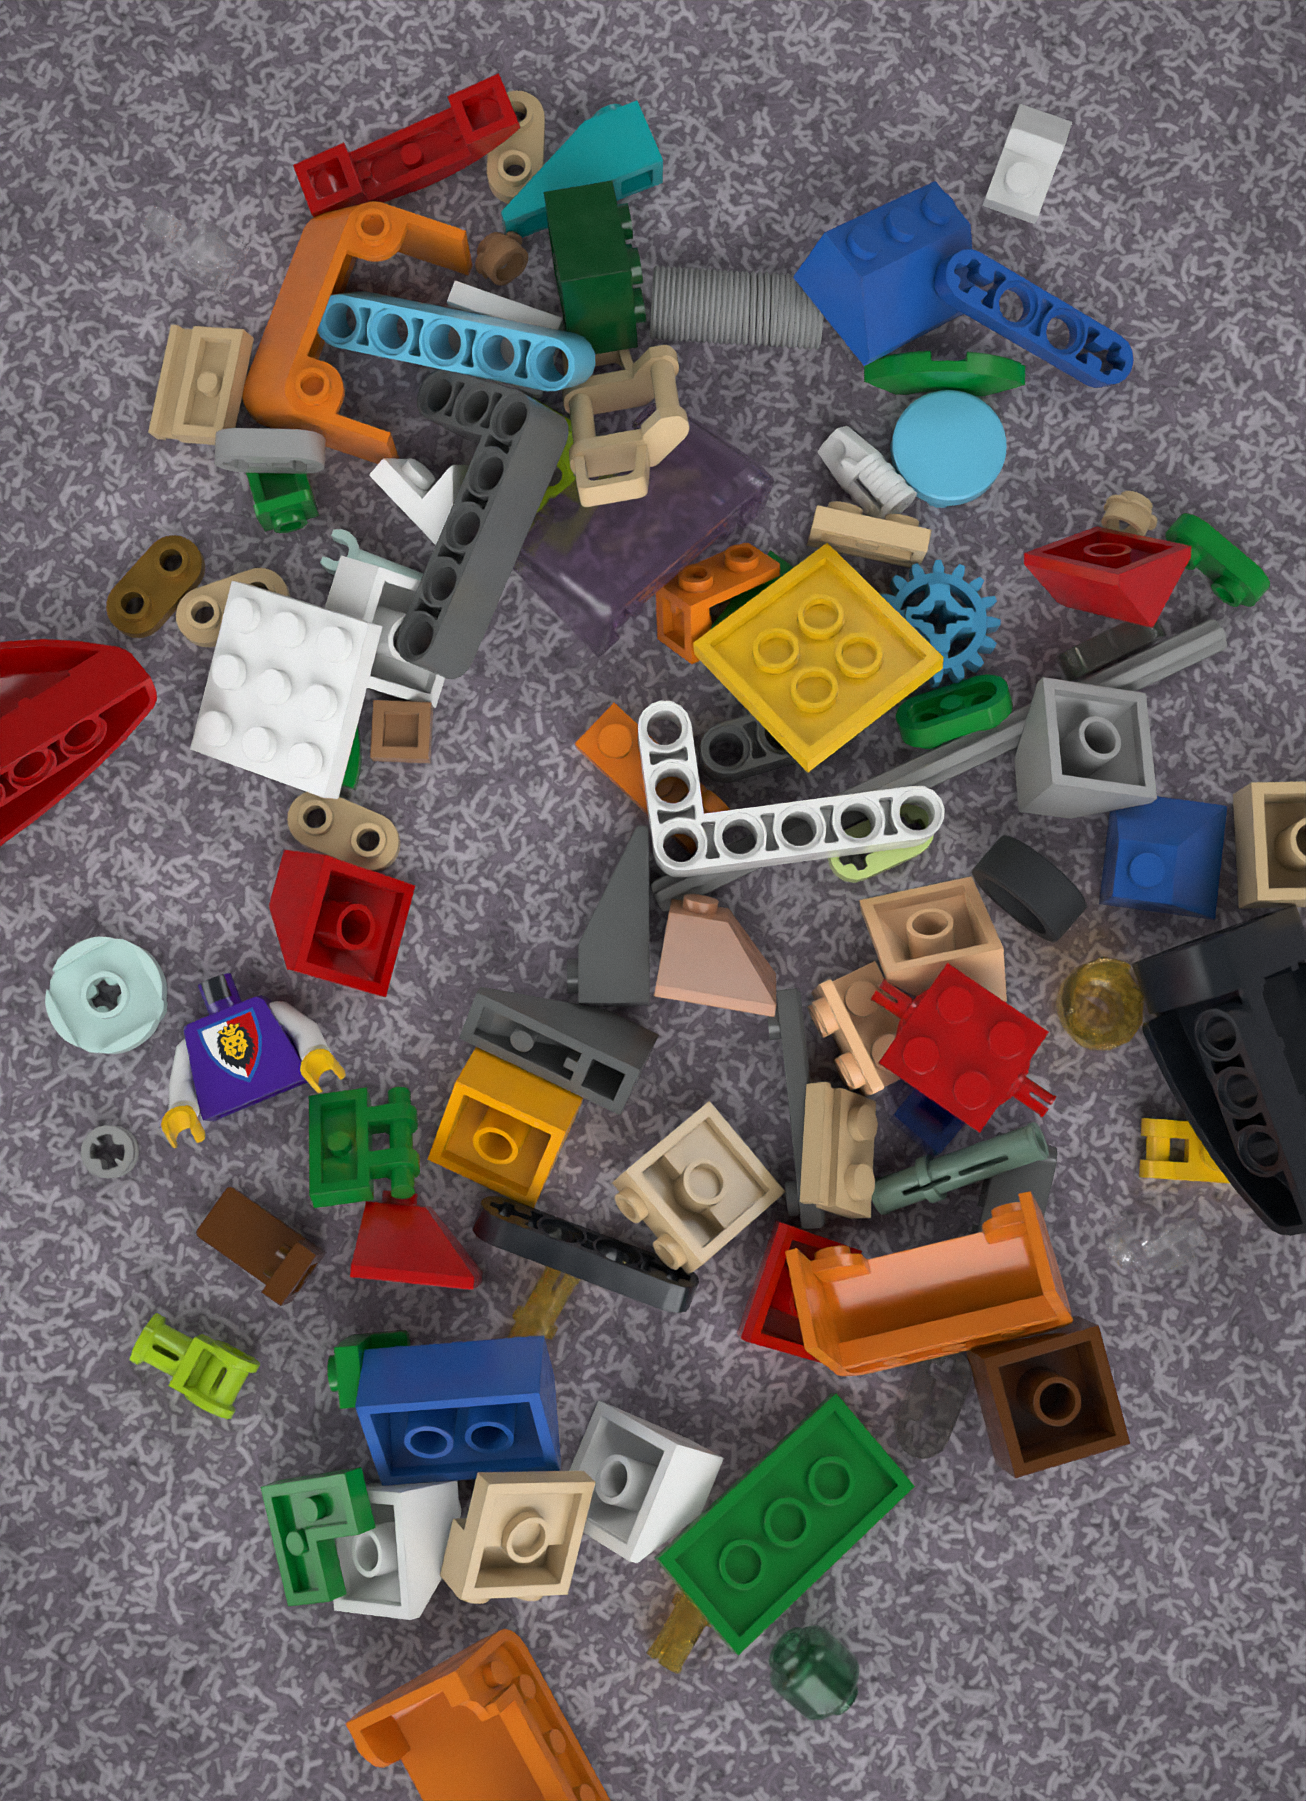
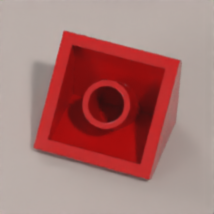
[1024,526,1191,628]
[737,1220,862,1364]

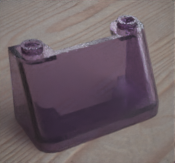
[513,403,774,658]

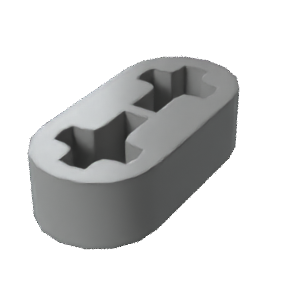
[214,428,326,474]

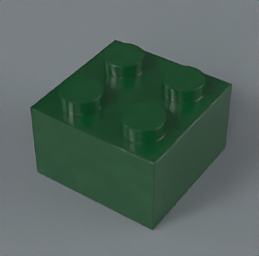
[543,180,646,355]

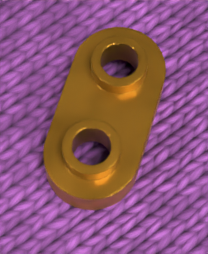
[106,535,205,638]

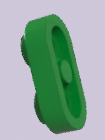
[1165,513,1270,607]
[895,674,1013,749]

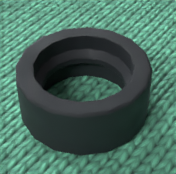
[971,835,1087,942]

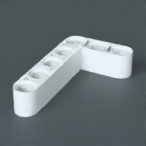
[638,700,945,878]

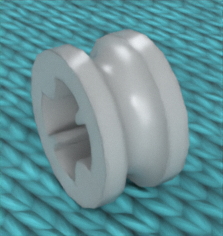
[81,1125,139,1179]

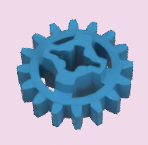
[881,560,1001,688]

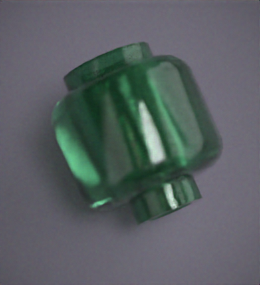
[769,1625,860,1721]

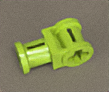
[129,1313,260,1419]

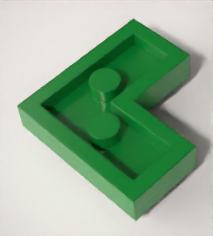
[260,1467,376,1606]

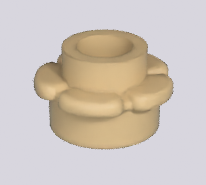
[1101,491,1157,536]

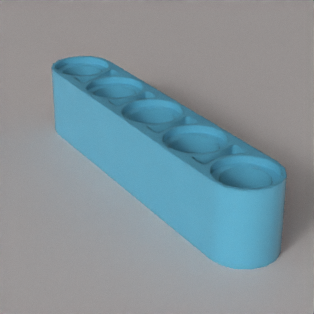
[317,291,596,391]

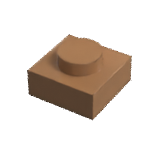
[370,700,433,763]

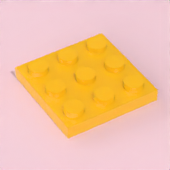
[693,543,944,772]

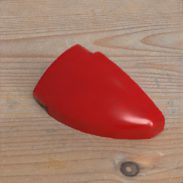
[0,639,157,846]

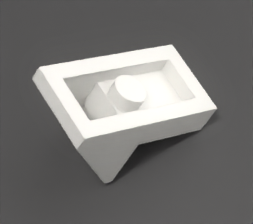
[983,104,1072,224]
[369,458,470,545]

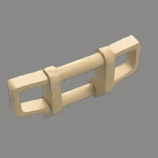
[562,345,689,507]

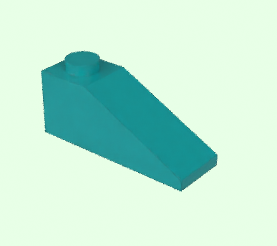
[501,100,663,238]

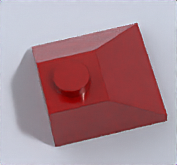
[269,850,415,998]
[350,1190,483,1290]

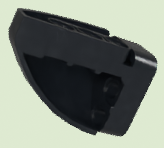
[1131,905,1306,1236]

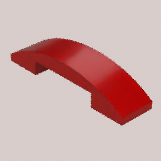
[293,73,521,217]

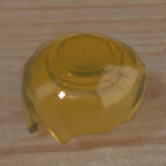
[1056,956,1144,1051]

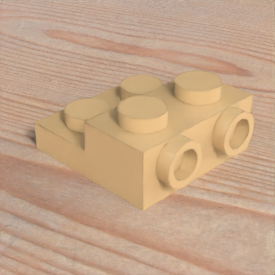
[612,1101,786,1275]
[440,1471,595,1604]

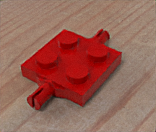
[870,963,1057,1133]

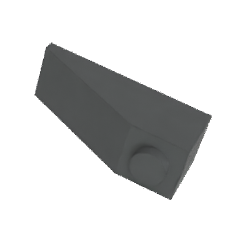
[567,826,650,1007]
[459,987,659,1115]

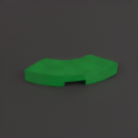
[864,351,1025,396]

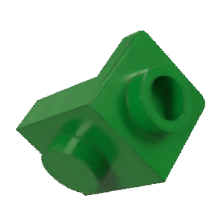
[246,473,320,533]
[327,1330,410,1409]

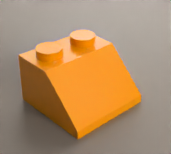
[427,1047,584,1208]

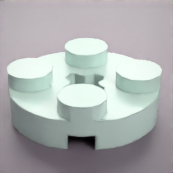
[45,936,168,1054]

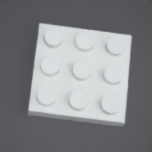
[190,581,383,799]

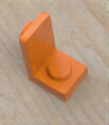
[655,543,780,664]

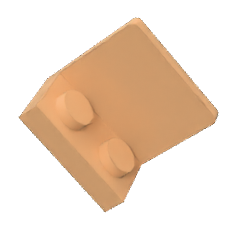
[807,961,900,1097]

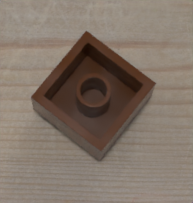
[966,1315,1130,1479]

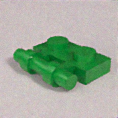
[308,1087,420,1208]

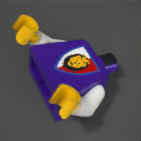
[161,973,346,1148]

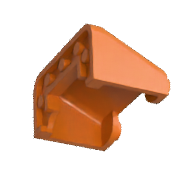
[345,1629,611,1801]

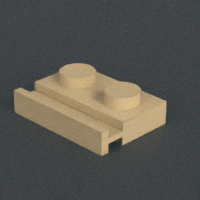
[148,325,254,445]
[807,501,932,568]
[800,1082,878,1219]

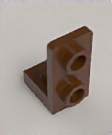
[196,1187,327,1306]

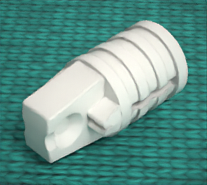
[818,426,917,519]

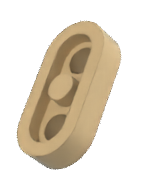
[487,91,545,204]
[176,568,290,647]
[287,792,401,872]

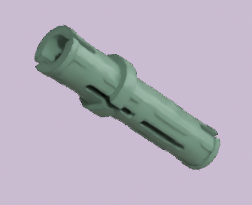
[872,1122,1049,1215]

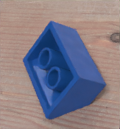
[793,181,975,366]
[355,1335,561,1486]

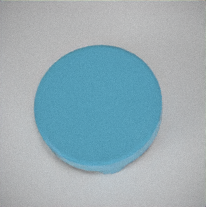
[890,390,1007,508]

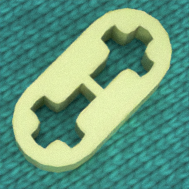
[828,804,934,883]

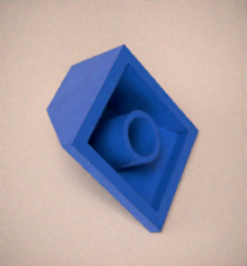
[1099,796,1227,920]

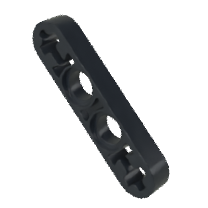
[472,1196,699,1313]

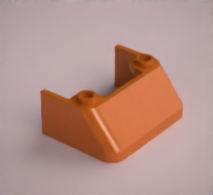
[242,202,473,464]
[785,1191,1073,1376]

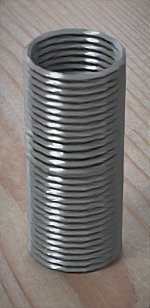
[650,265,824,350]

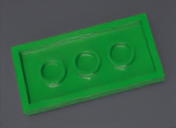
[654,1393,915,1656]

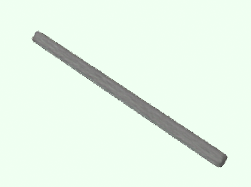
[650,619,1227,912]

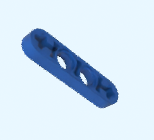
[934,249,1134,388]

